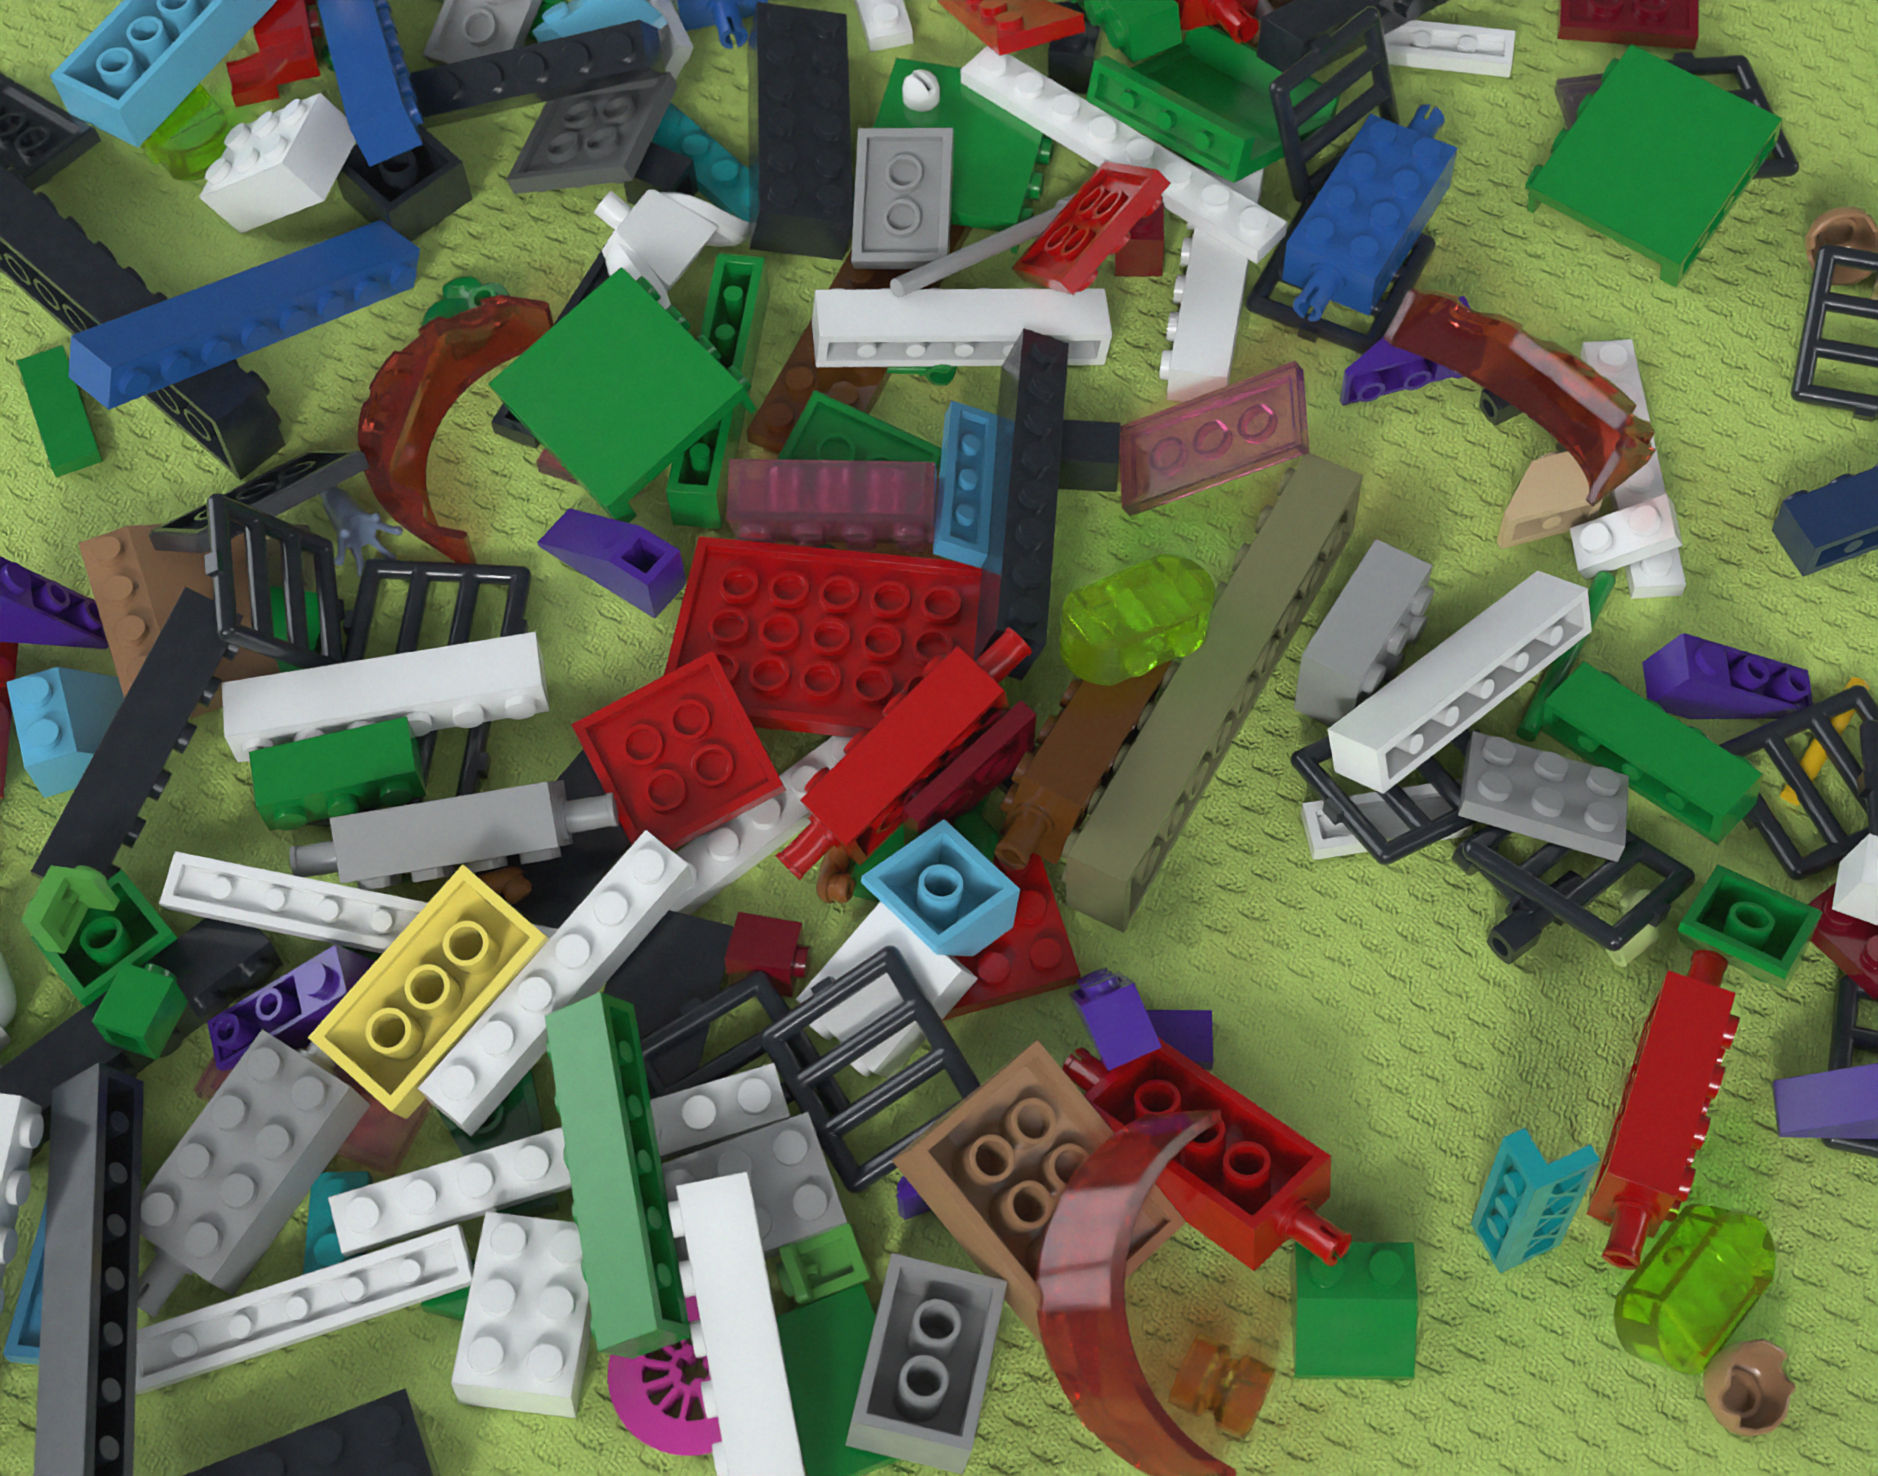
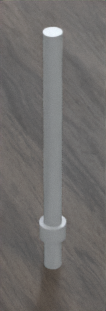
[890,194,1075,298]

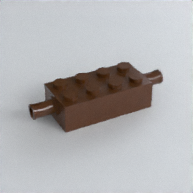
[995,624,1174,870]

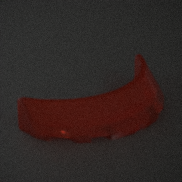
[1384,288,1656,507]
[358,295,554,564]
[1036,1109,1236,1476]

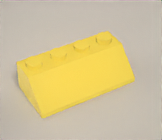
[308,865,549,1119]

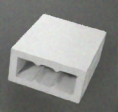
[796,902,978,1078]

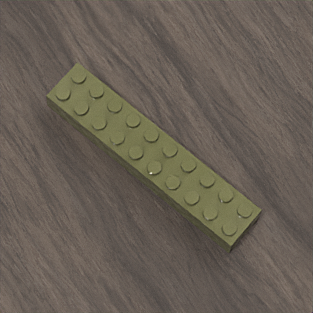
[1062,452,1363,933]

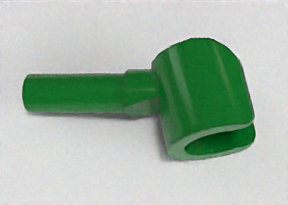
[887,364,957,386]

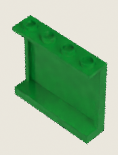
[1086,25,1341,183]
[1525,44,1782,288]
[853,58,1055,254]
[488,266,757,523]

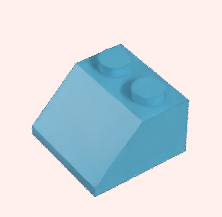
[532,0,668,43]
[6,667,124,798]
[861,819,1020,956]

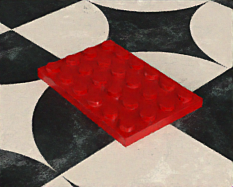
[664,536,982,738]

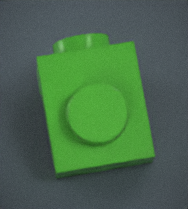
[21,865,120,954]
[776,1223,873,1304]

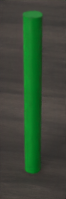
[1516,571,1616,742]

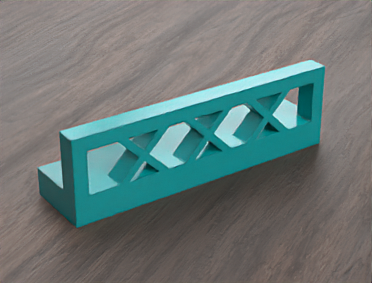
[1470,1128,1600,1273]

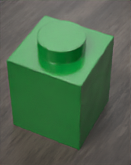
[92,962,188,1060]

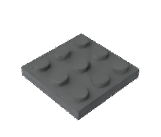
[506,71,678,194]

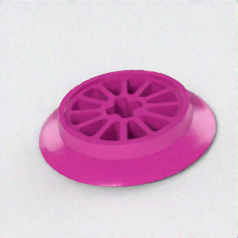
[608,1290,722,1456]

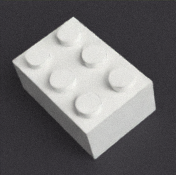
[199,93,356,233]
[451,1212,592,1418]

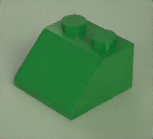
[1678,864,1823,990]
[31,870,177,1008]
[1289,1241,1418,1380]

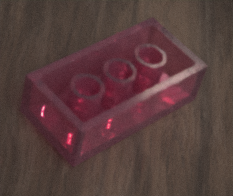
[727,459,939,552]

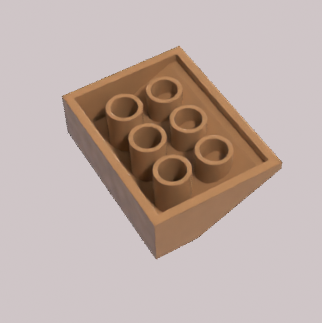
[78,524,280,719]
[892,1040,1186,1343]

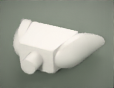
[594,189,749,310]

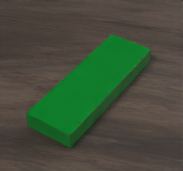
[16,345,103,478]

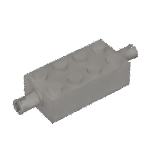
[290,780,619,890]
[138,1029,370,1318]

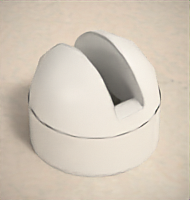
[902,69,940,112]

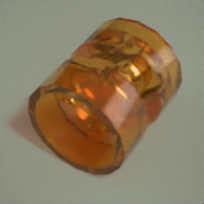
[1168,1332,1277,1440]

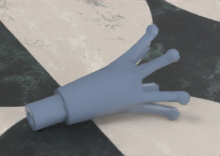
[319,485,403,577]

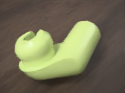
[1606,888,1660,967]

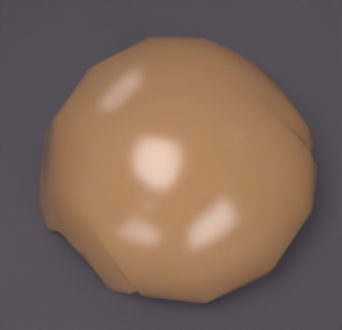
[1804,206,1878,286]
[1703,1338,1796,1437]

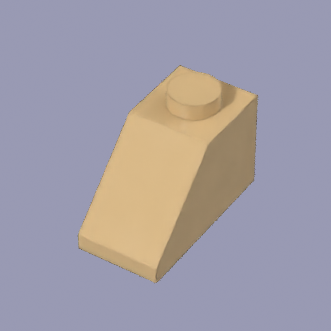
[1497,448,1604,549]

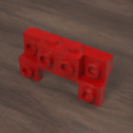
[226,0,323,107]

